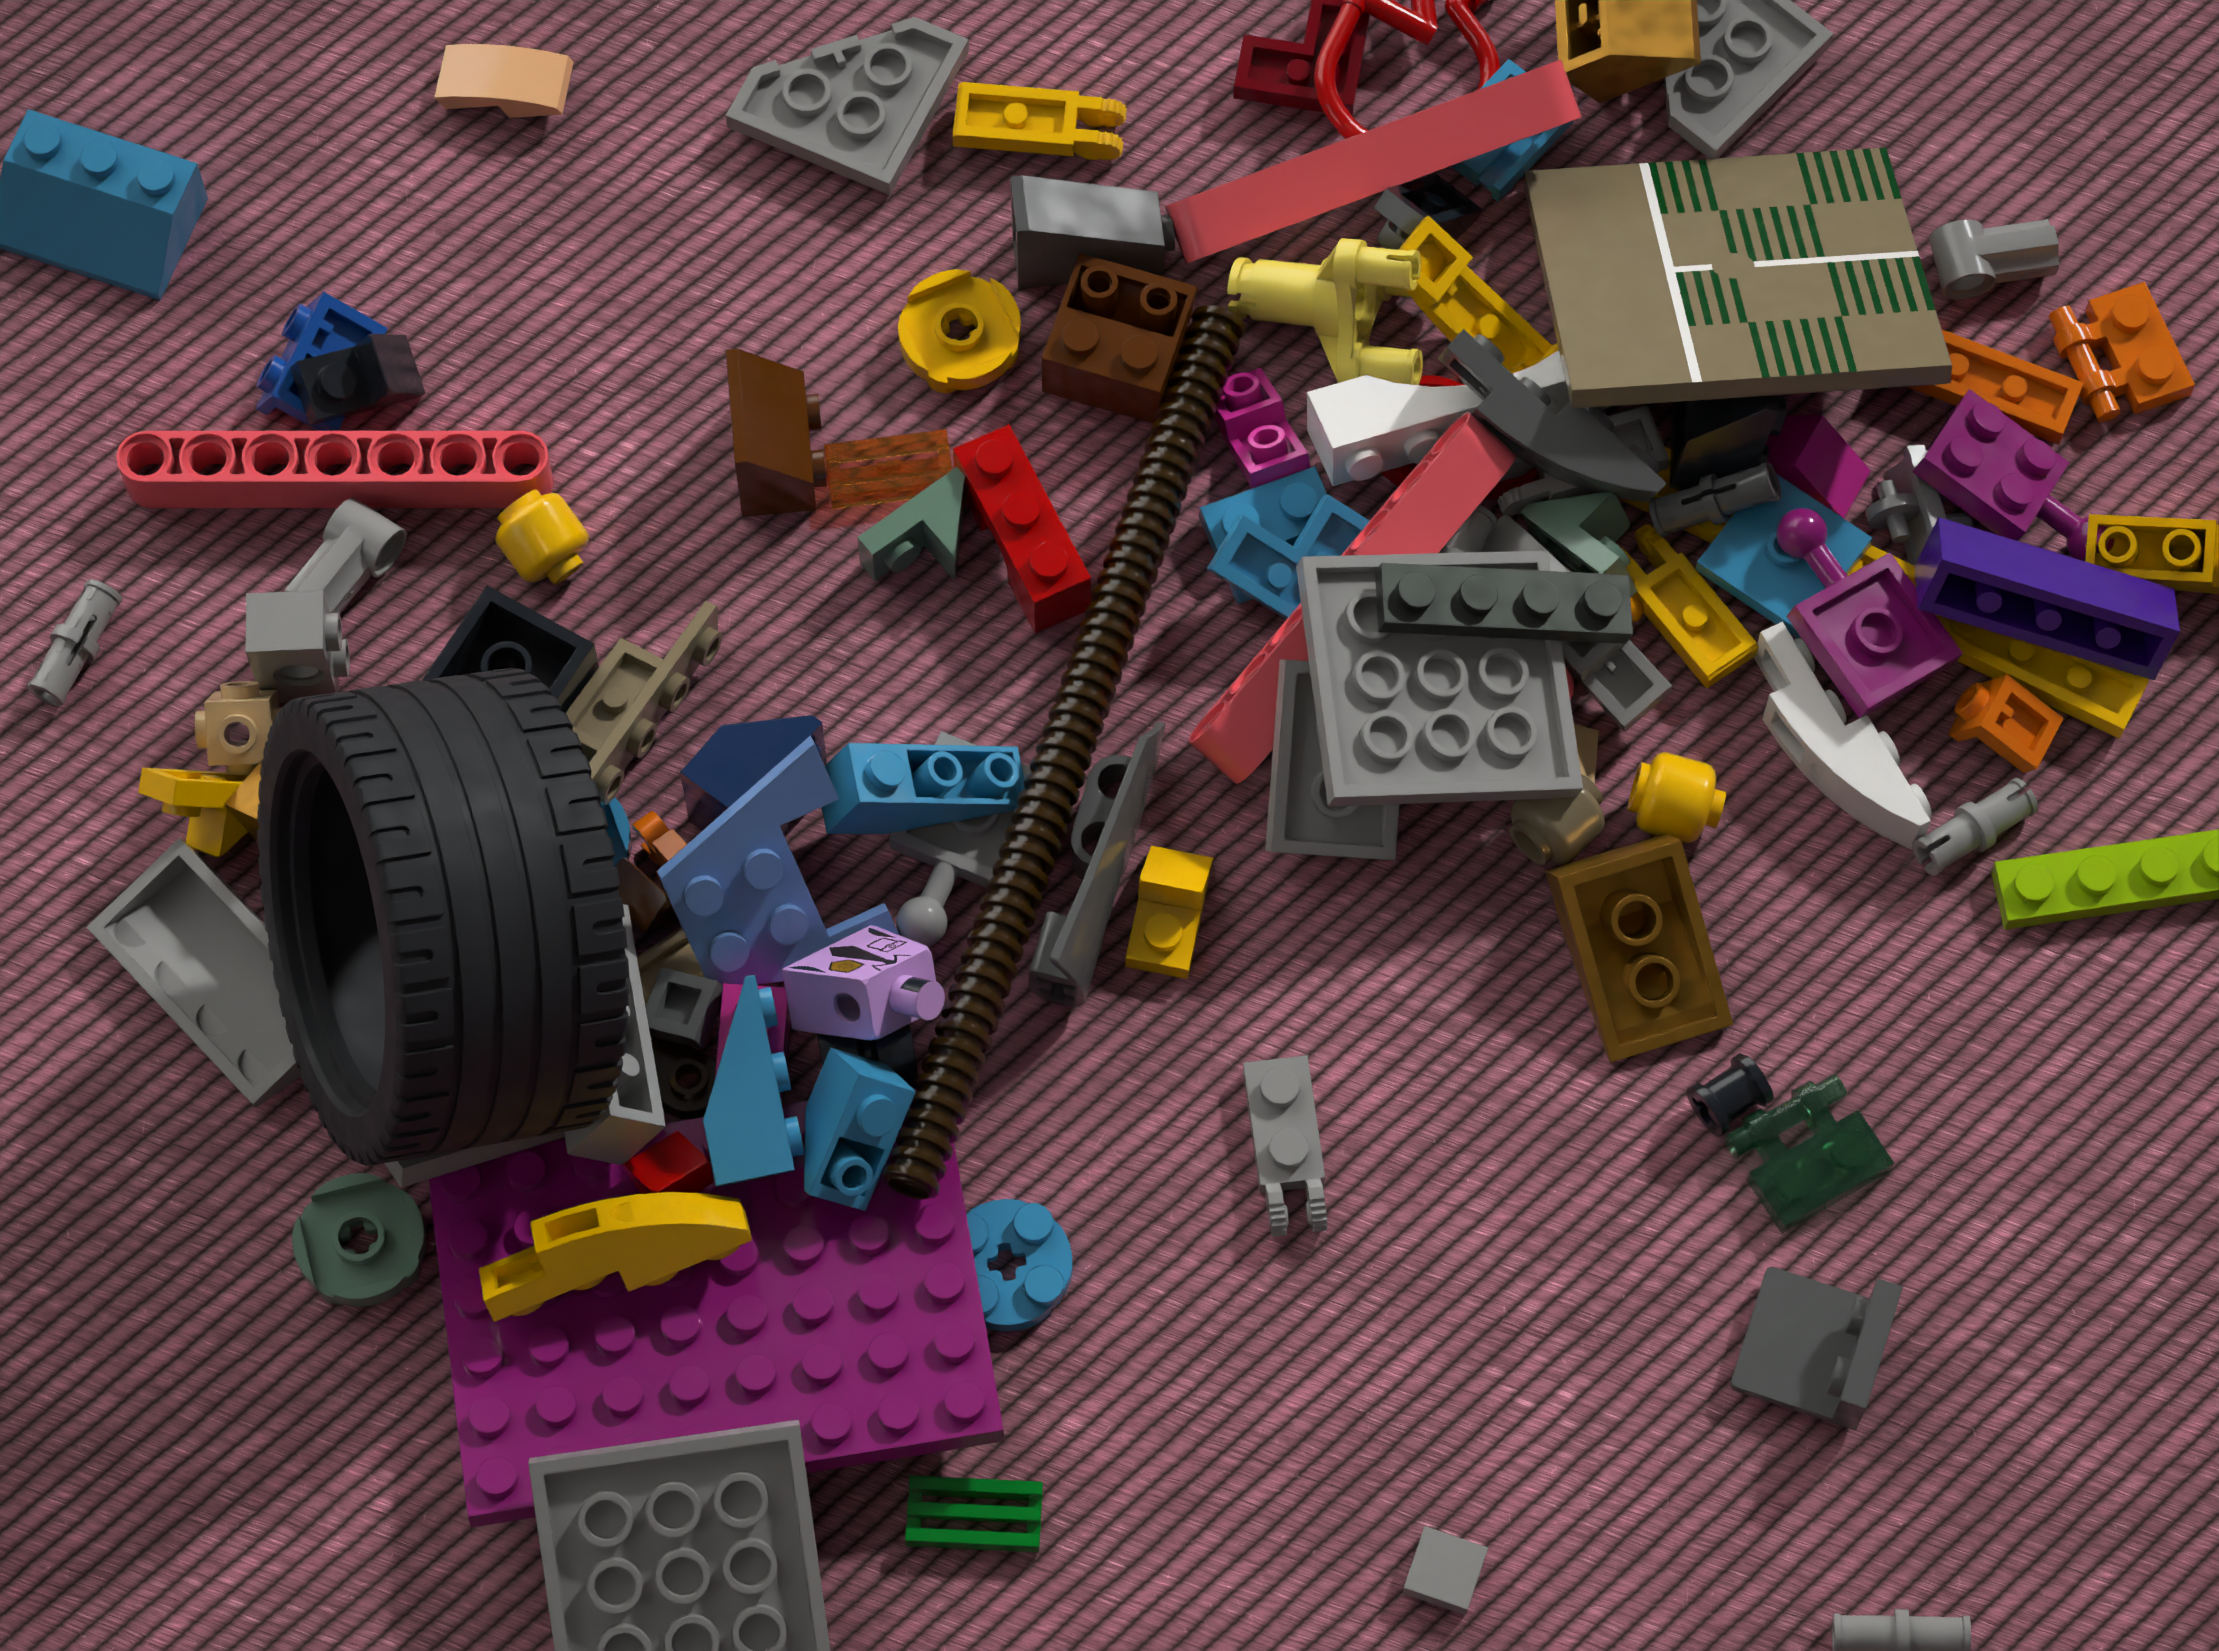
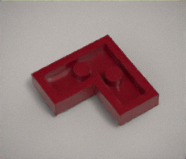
[1233,0,1371,116]

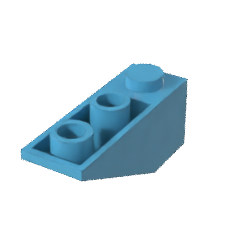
[821,743,1025,834]
[703,975,804,1187]

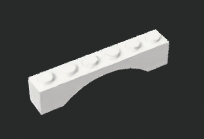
[1307,350,1610,486]

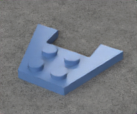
[657,735,899,986]

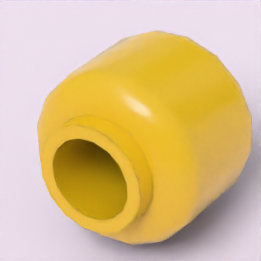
[495,489,589,585]
[1627,752,1726,843]

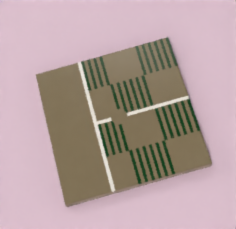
[1524,147,1952,409]

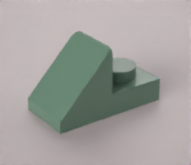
[857,467,966,581]
[1520,492,1637,598]

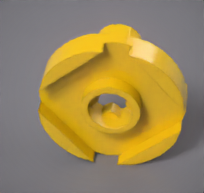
[898,269,1021,394]

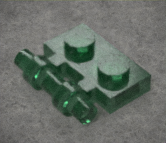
[1724,1074,1894,1234]

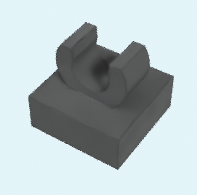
[645,967,723,1049]

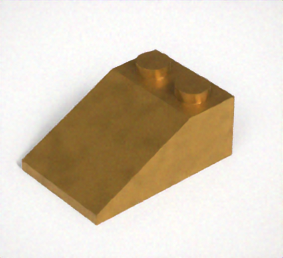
[1545,834,1734,1062]

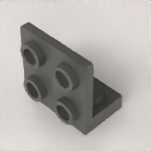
[1730,1267,1903,1430]

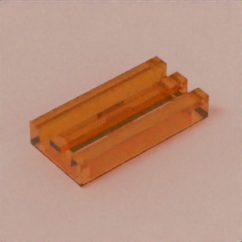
[824,429,952,509]

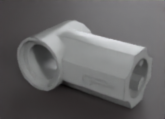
[1929,219,2060,300]
[285,497,407,613]

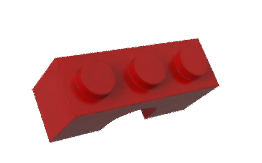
[953,424,1091,634]

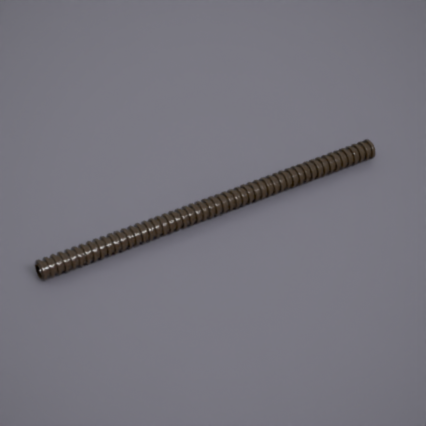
[882,305,1245,1200]

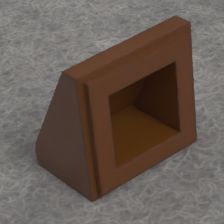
[615,858,679,933]

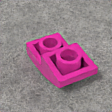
[1215,368,1311,489]

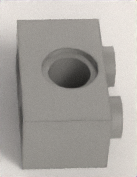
[245,590,350,702]

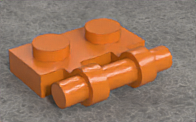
[2048,282,2195,423]

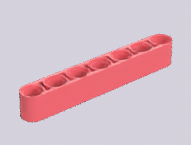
[1165,60,1582,264]
[1188,412,1516,784]
[116,431,554,508]

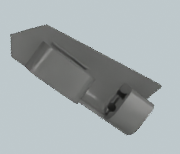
[1029,721,1166,1006]

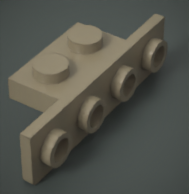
[566,601,722,805]

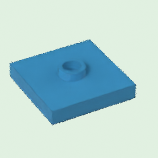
[1695,474,1873,638]

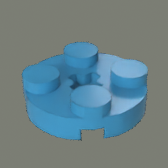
[966,1199,1073,1332]

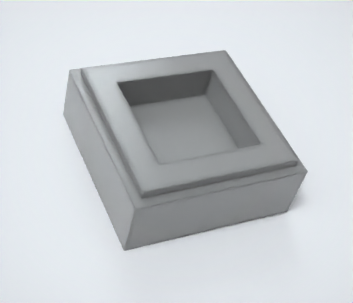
[1402,1526,1488,1615]

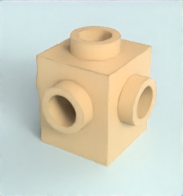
[195,681,283,775]

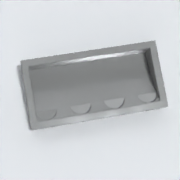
[86,838,301,1107]

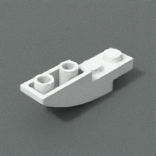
[1754,621,1932,850]

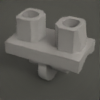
[1865,445,1974,566]

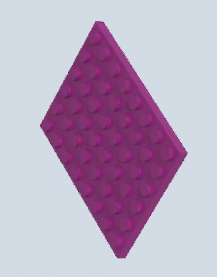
[428,1089,1005,1528]

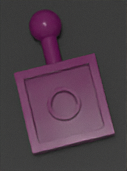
[1912,389,2114,561]
[1776,508,1963,719]

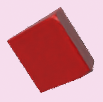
[622,1130,714,1194]

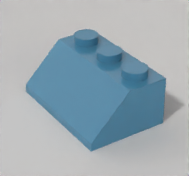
[0,109,208,300]

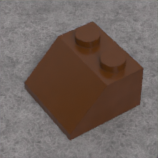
[726,349,827,517]

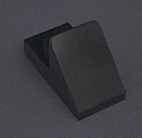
[1374,174,1483,250]
[290,334,426,426]

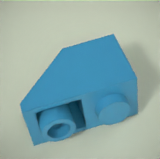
[804,1048,916,1211]

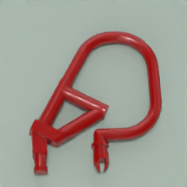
[1314,0,1500,139]

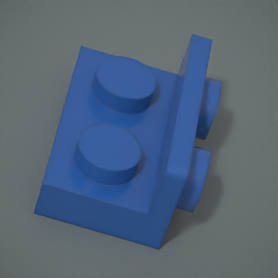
[256,291,388,431]

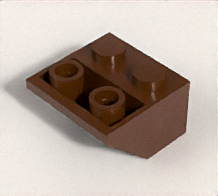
[1041,253,1197,423]

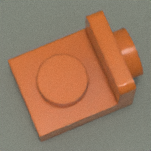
[1948,674,2064,773]

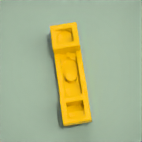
[1399,216,1559,374]

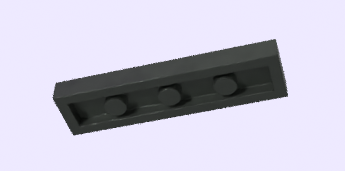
[1375,563,1633,644]

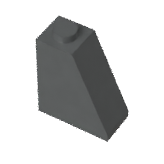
[1010,175,1175,289]

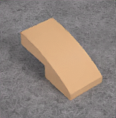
[435,44,574,118]

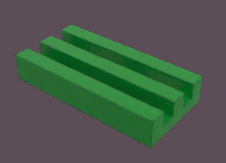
[905,1475,1043,1553]

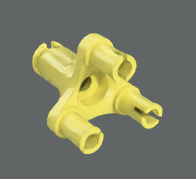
[1227,238,1423,385]

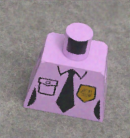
[782,925,945,1040]

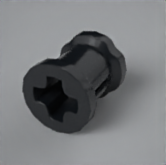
[1686,1053,1774,1137]

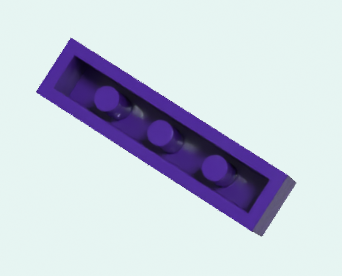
[1914,517,2180,680]

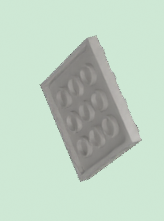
[1296,551,1583,807]
[528,1420,831,1651]

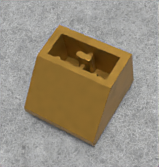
[1555,0,1701,103]

